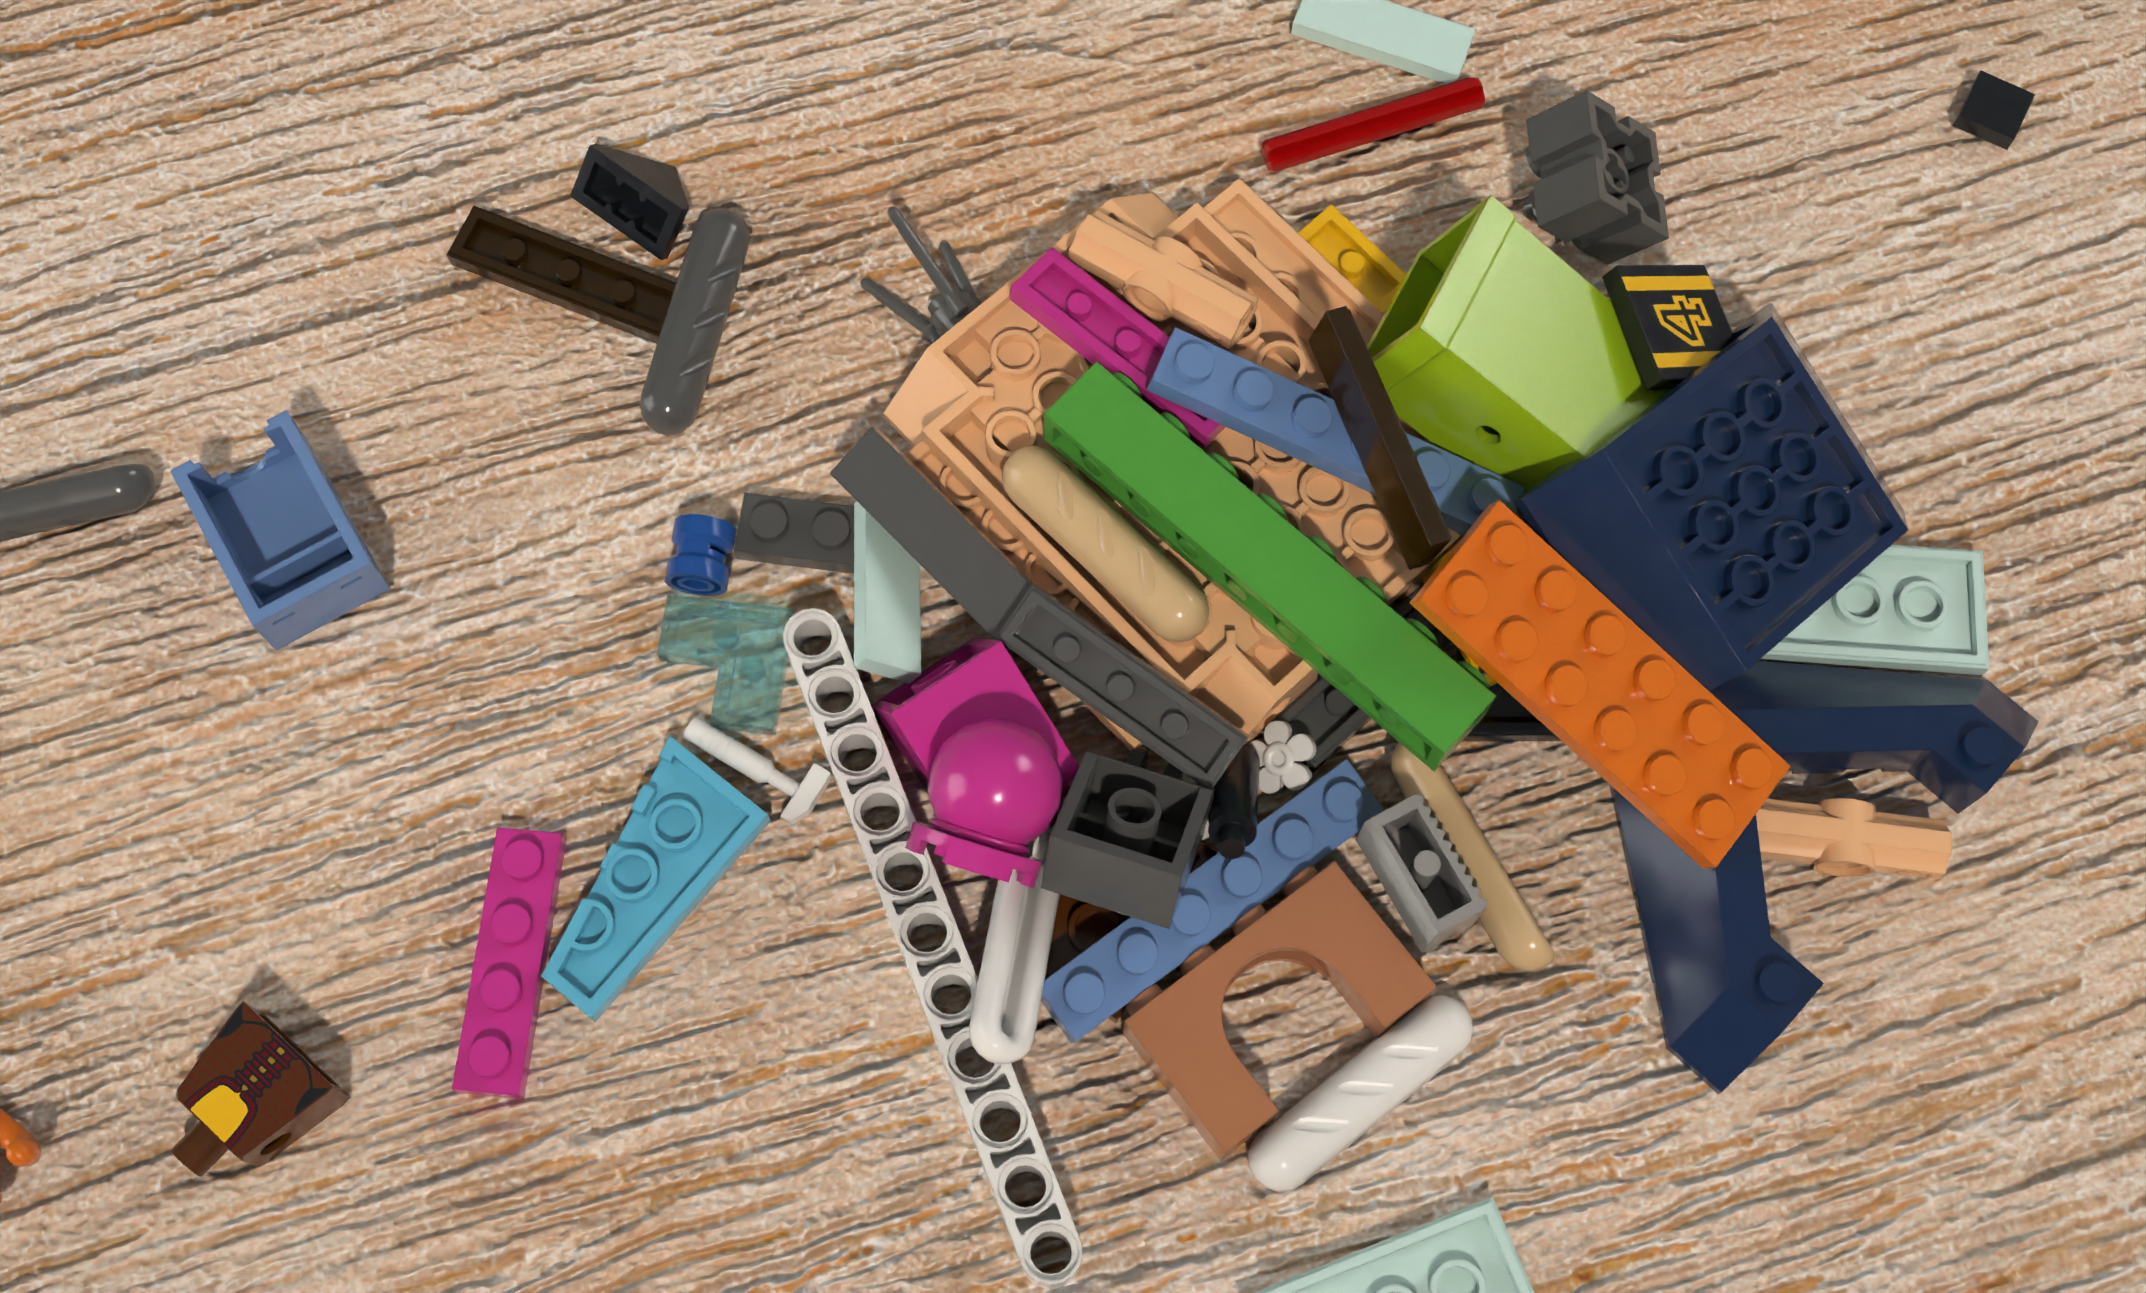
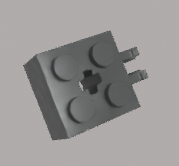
[1041,746,1215,929]

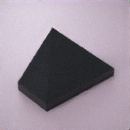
[570,144,689,260]

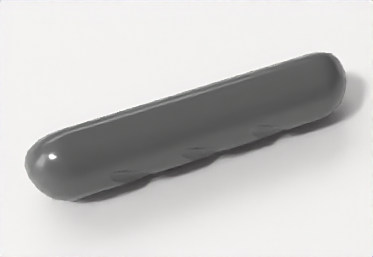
[640,208,750,436]
[0,464,155,542]

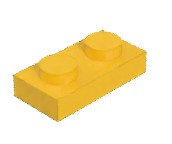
[1298,204,1406,314]

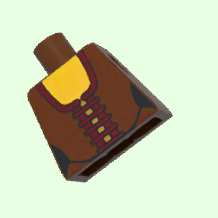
[171,1001,351,1177]

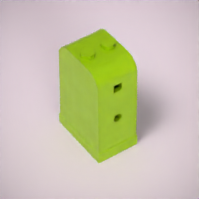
[1366,195,1672,513]

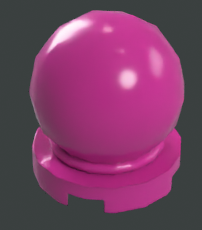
[905,718,1063,888]

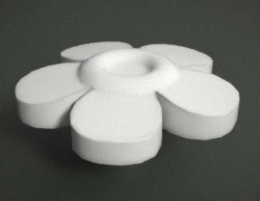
[1248,721,1317,794]

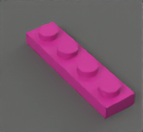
[1010,247,1226,450]
[452,827,567,1099]

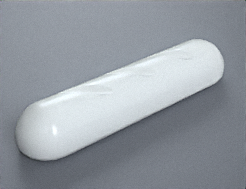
[969,825,1060,1064]
[1248,995,1474,1192]

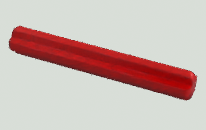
[1261,77,1485,172]

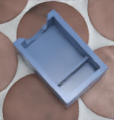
[170,410,390,651]

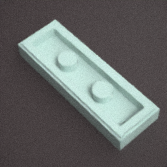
[1291,0,1476,84]
[854,501,921,684]

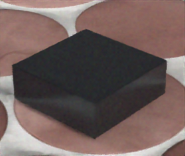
[1952,70,2035,150]

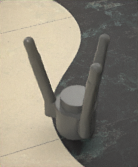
[860,206,982,344]

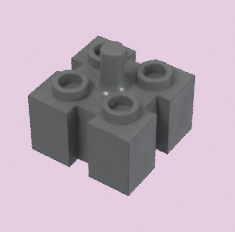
[1522,90,1669,265]

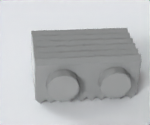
[1355,794,1488,953]

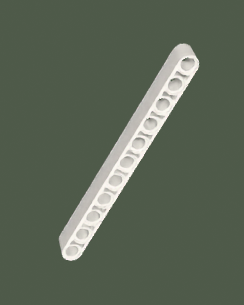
[783,608,1083,1290]

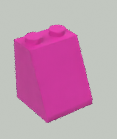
[871,638,1079,800]

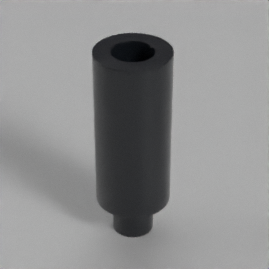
[1208,745,1260,859]

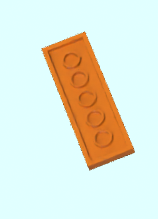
[1410,500,1791,869]

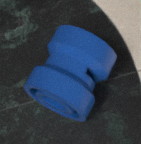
[664,514,737,596]

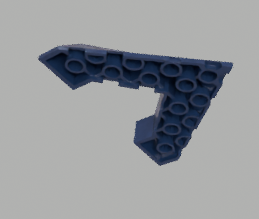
[1610,661,2039,1094]

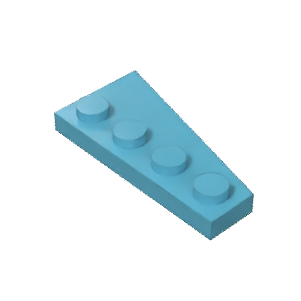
[541,736,771,1023]

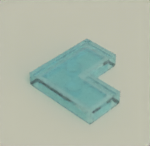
[657,595,794,735]

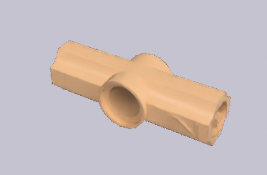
[1069,210,1259,349]
[1756,798,1952,879]

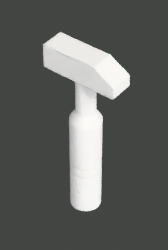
[683,717,833,825]

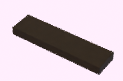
[446,206,676,344]
[1308,306,1452,570]

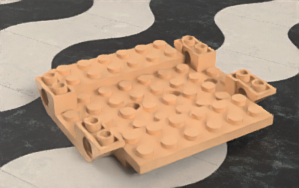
[884,178,1464,752]

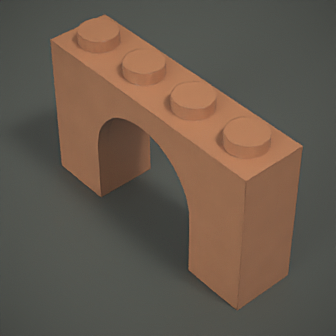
[1122,861,1437,1161]

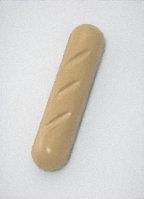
[1002,445,1210,643]
[1391,742,1554,971]

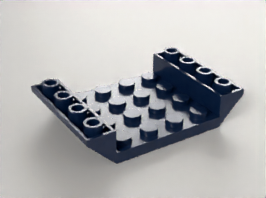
[1514,303,1908,691]

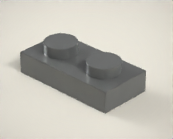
[734,493,854,574]

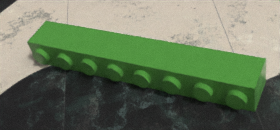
[1044,361,1496,772]

